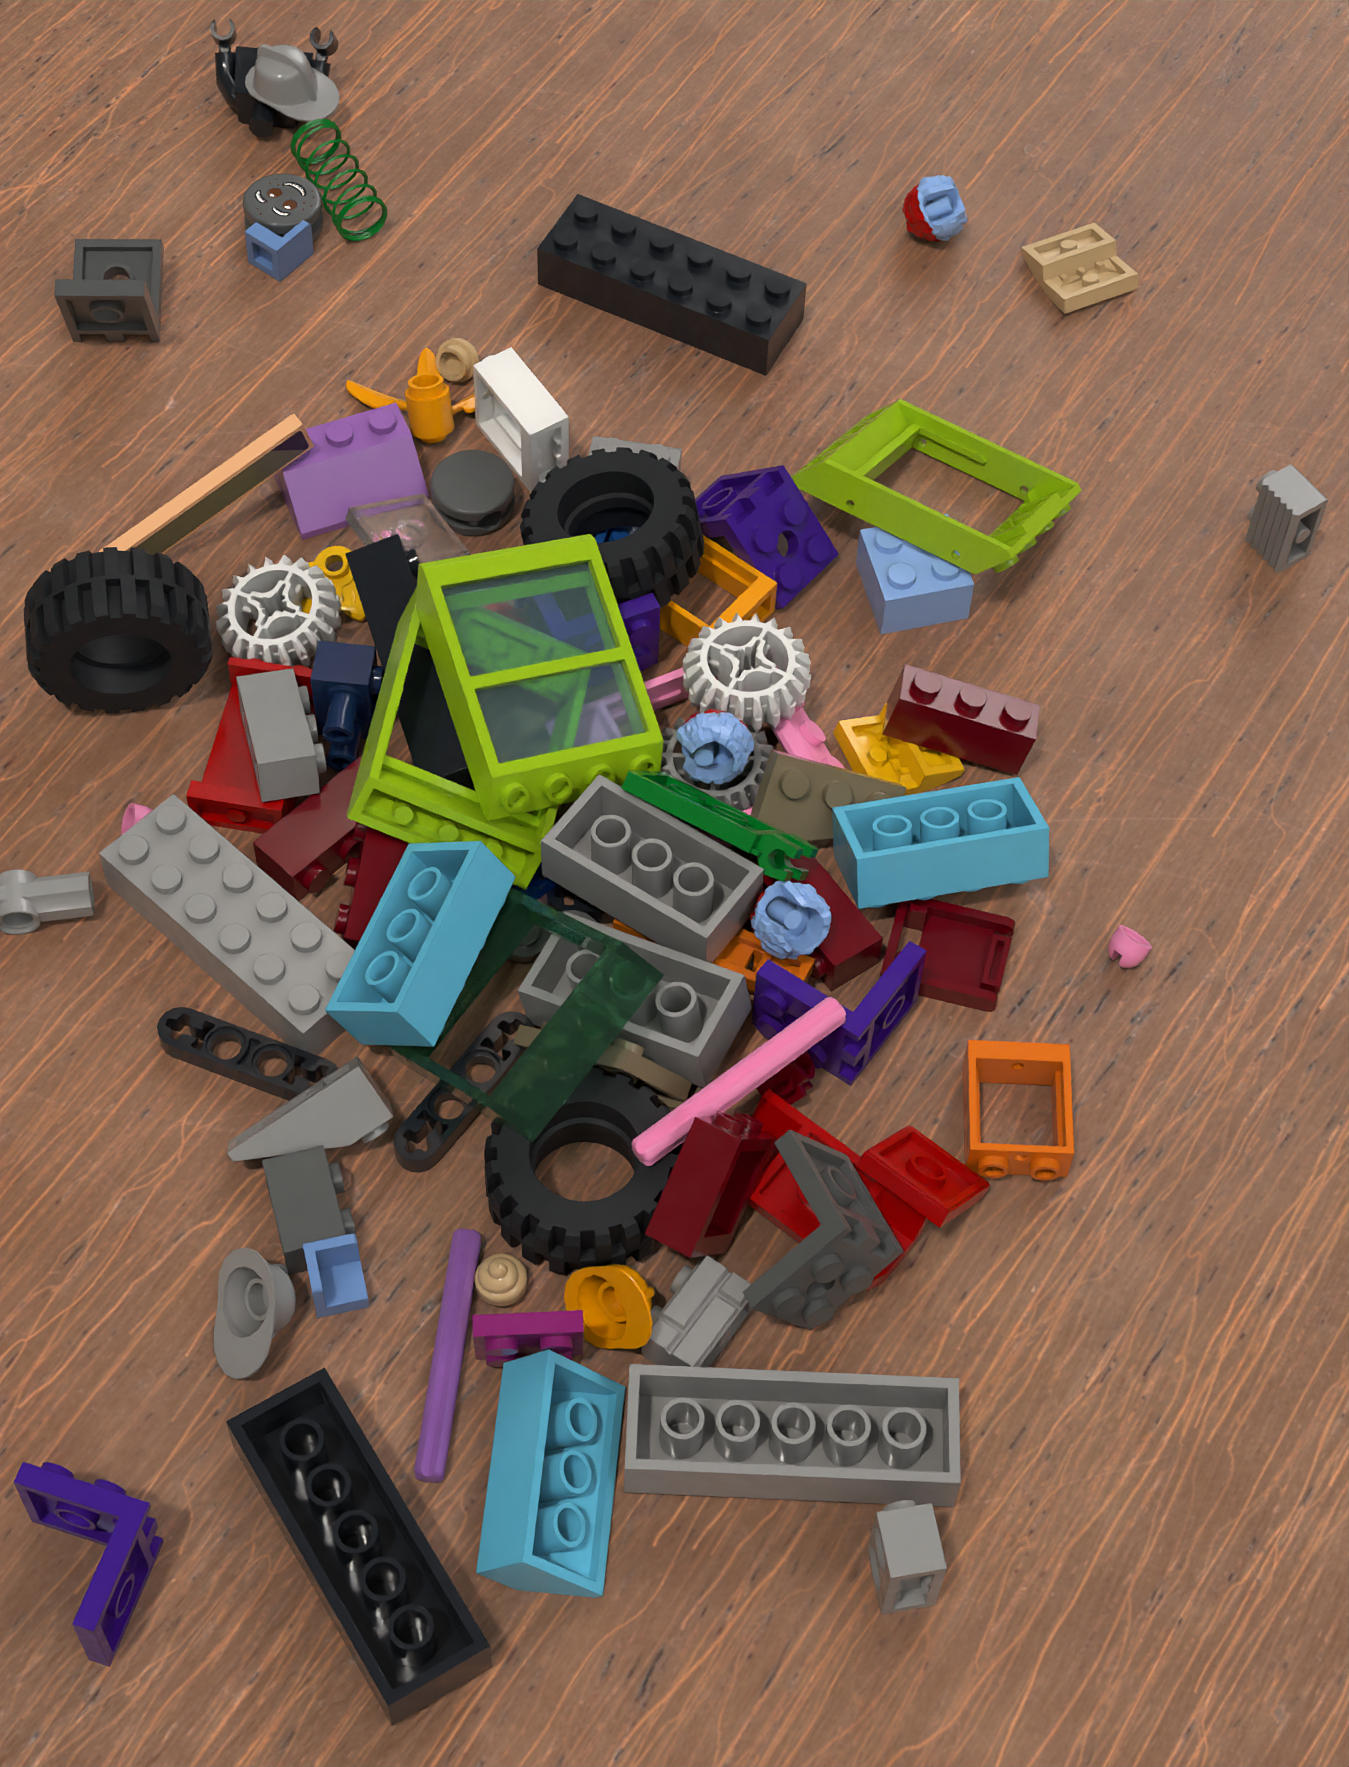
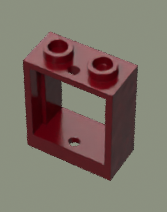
[645,1111,776,1258]

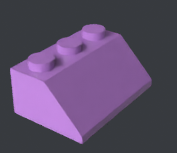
[273,403,429,540]

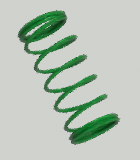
[290,119,388,241]

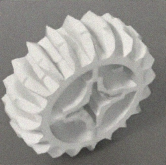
[216,555,342,668]
[683,612,811,733]

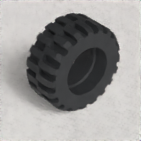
[520,447,704,617]
[23,547,213,713]
[484,1067,684,1275]

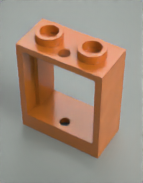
[962,1040,1074,1181]

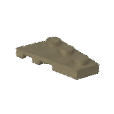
[751,749,906,841]
[513,1022,692,1101]

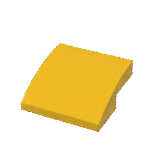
[833,703,965,796]

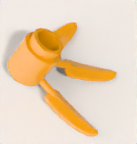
[346,348,475,443]

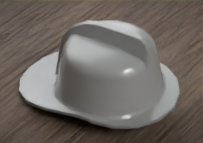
[245,44,339,122]
[214,1247,296,1379]

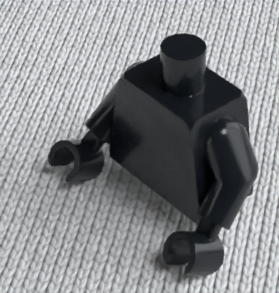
[210,19,338,138]

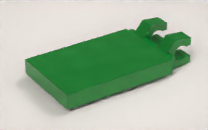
[621,771,819,882]

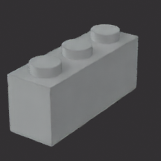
[236,668,326,802]

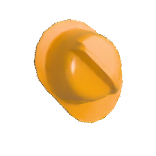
[564,1264,655,1349]

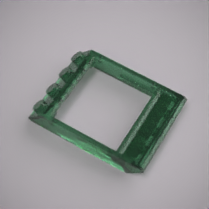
[380,888,664,1143]

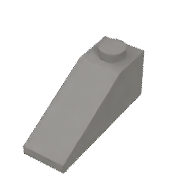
[227,1056,393,1162]

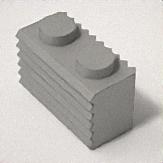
[1245,464,1329,573]

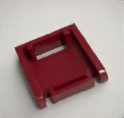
[879,899,1015,1012]

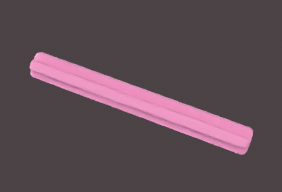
[631,997,846,1166]

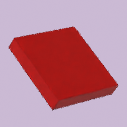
[856,1125,991,1228]

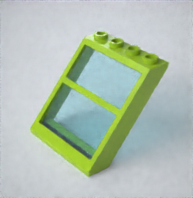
[416,534,664,821]

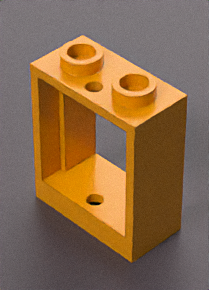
[660,534,777,647]

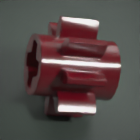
[756,1051,815,1105]

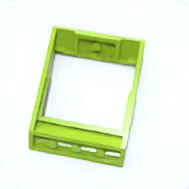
[791,399,1082,574]
[347,587,590,889]

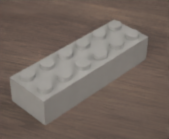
[99,794,355,1055]
[624,1364,961,1507]

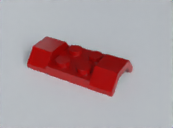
[748,1089,929,1291]

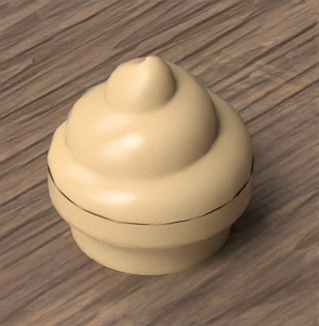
[435,338,479,382]
[474,1253,528,1307]

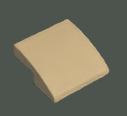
[1022,222,1138,314]

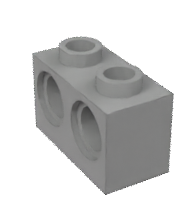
[867,1500,947,1614]

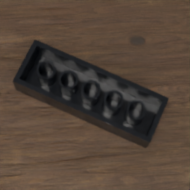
[537,194,807,376]
[345,533,476,791]
[226,1367,492,1726]

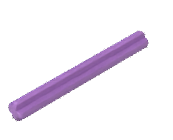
[414,1228,481,1483]

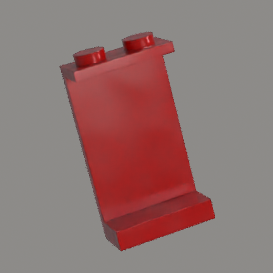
[186,657,317,834]

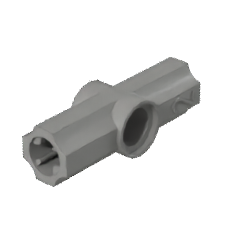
[0,870,95,935]

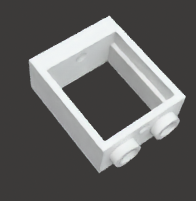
[473,347,569,493]

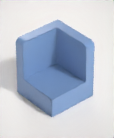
[245,220,314,282]
[303,1234,369,1318]

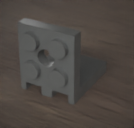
[54,239,164,342]
[743,1130,904,1330]

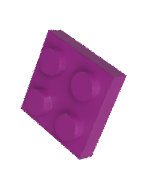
[472,1310,584,1367]

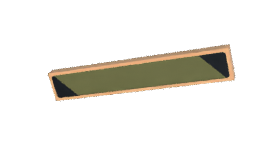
[99,414,314,555]

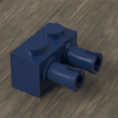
[310,641,384,772]

